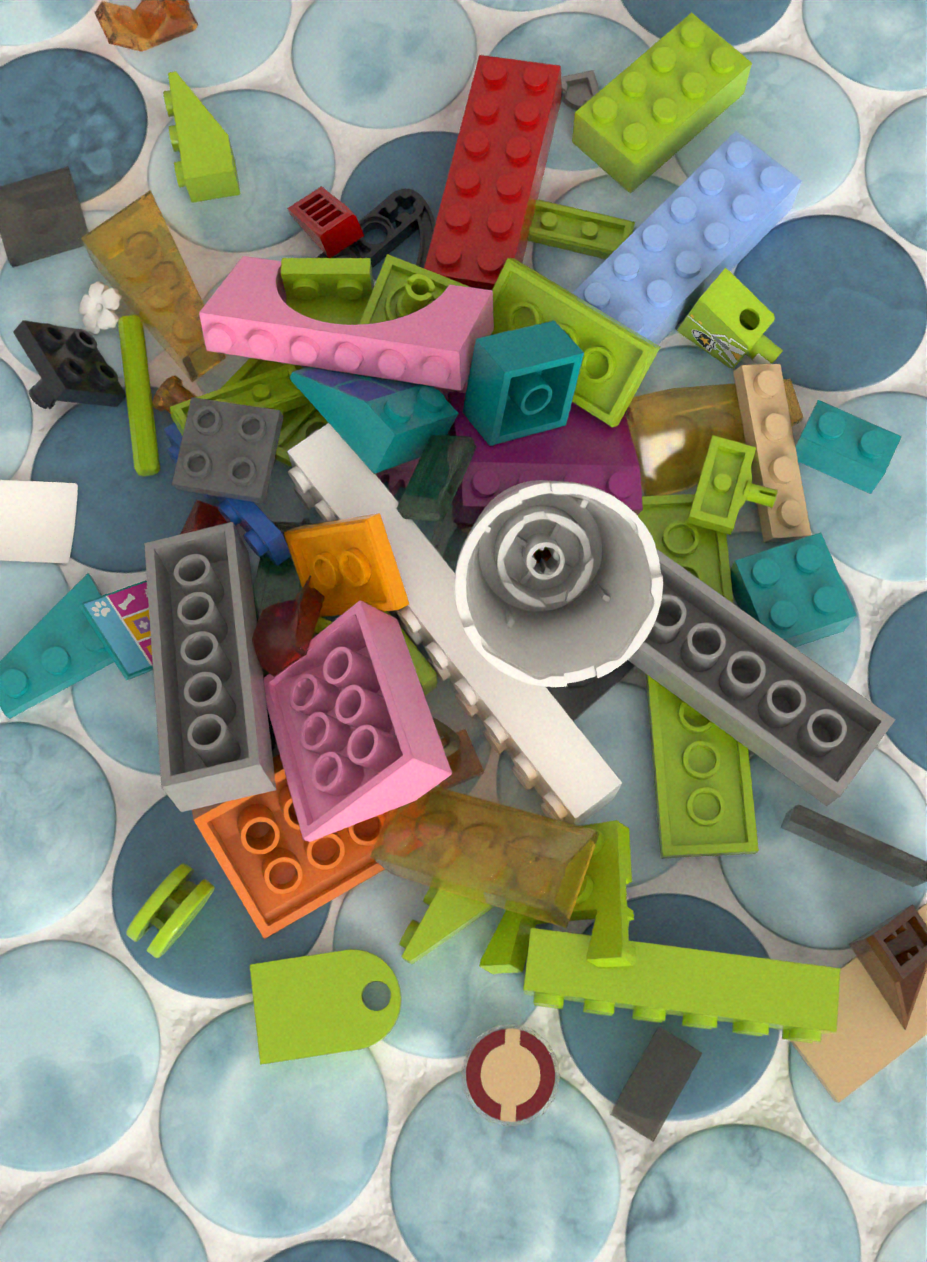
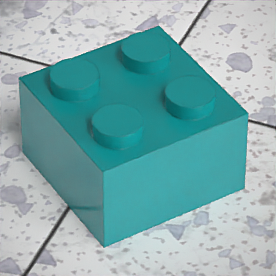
[462,321,584,446]
[730,532,857,648]

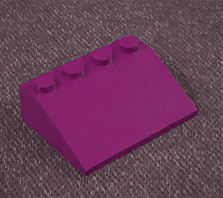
[448,392,643,523]

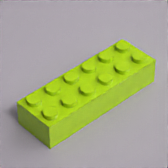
[523,928,841,1043]

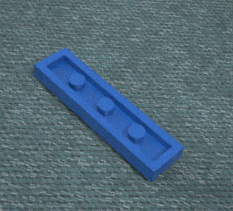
[164,422,291,566]

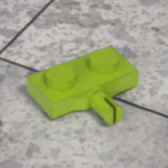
[687,435,778,535]

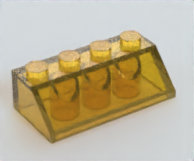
[370,786,599,928]

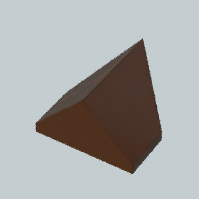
[849,904,927,1030]

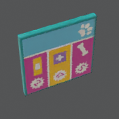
[79,580,153,681]

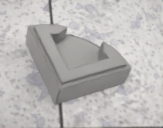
[561,70,600,111]

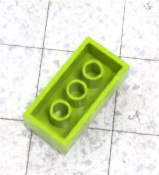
[572,12,752,193]

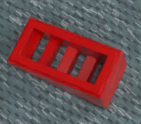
[287,186,364,258]

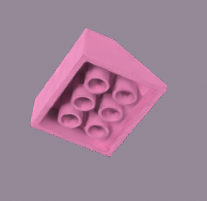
[263,601,452,842]

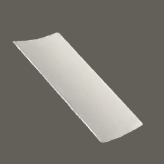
[0,480,78,564]

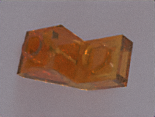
[94,0,198,52]

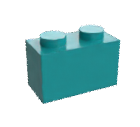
[795,400,902,494]

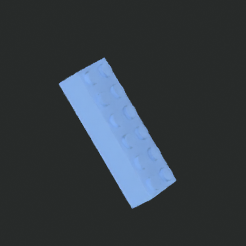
[572,131,801,345]

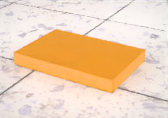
[284,513,410,617]

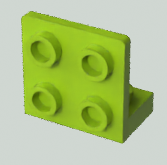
[281,258,374,325]

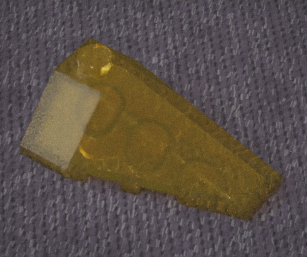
[625,379,803,496]

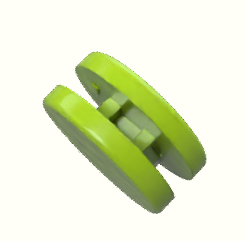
[126,863,215,958]

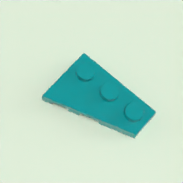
[0,573,114,719]

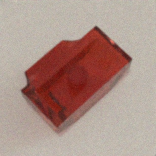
[252,575,325,677]

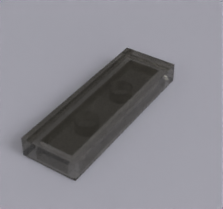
[780,804,927,887]

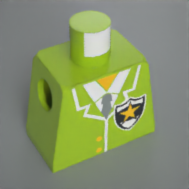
[677,268,783,369]

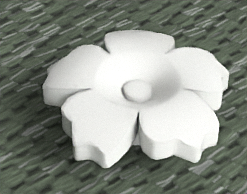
[79,281,122,335]

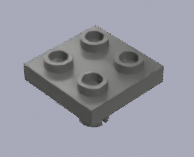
[172,397,284,504]

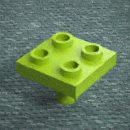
[359,254,469,325]

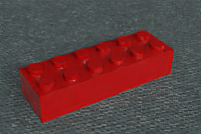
[424,55,562,290]

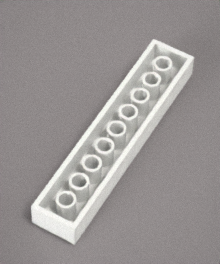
[287,423,622,828]

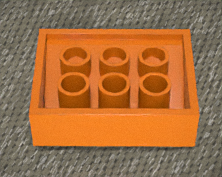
[192,754,431,939]

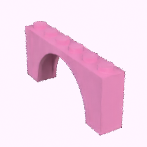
[199,256,494,391]

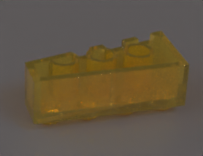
[81,190,226,382]

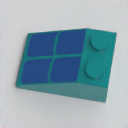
[290,367,459,474]

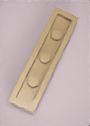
[733,364,811,543]

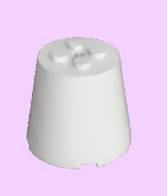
[454,480,663,687]

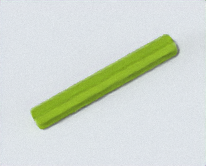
[118,314,160,476]

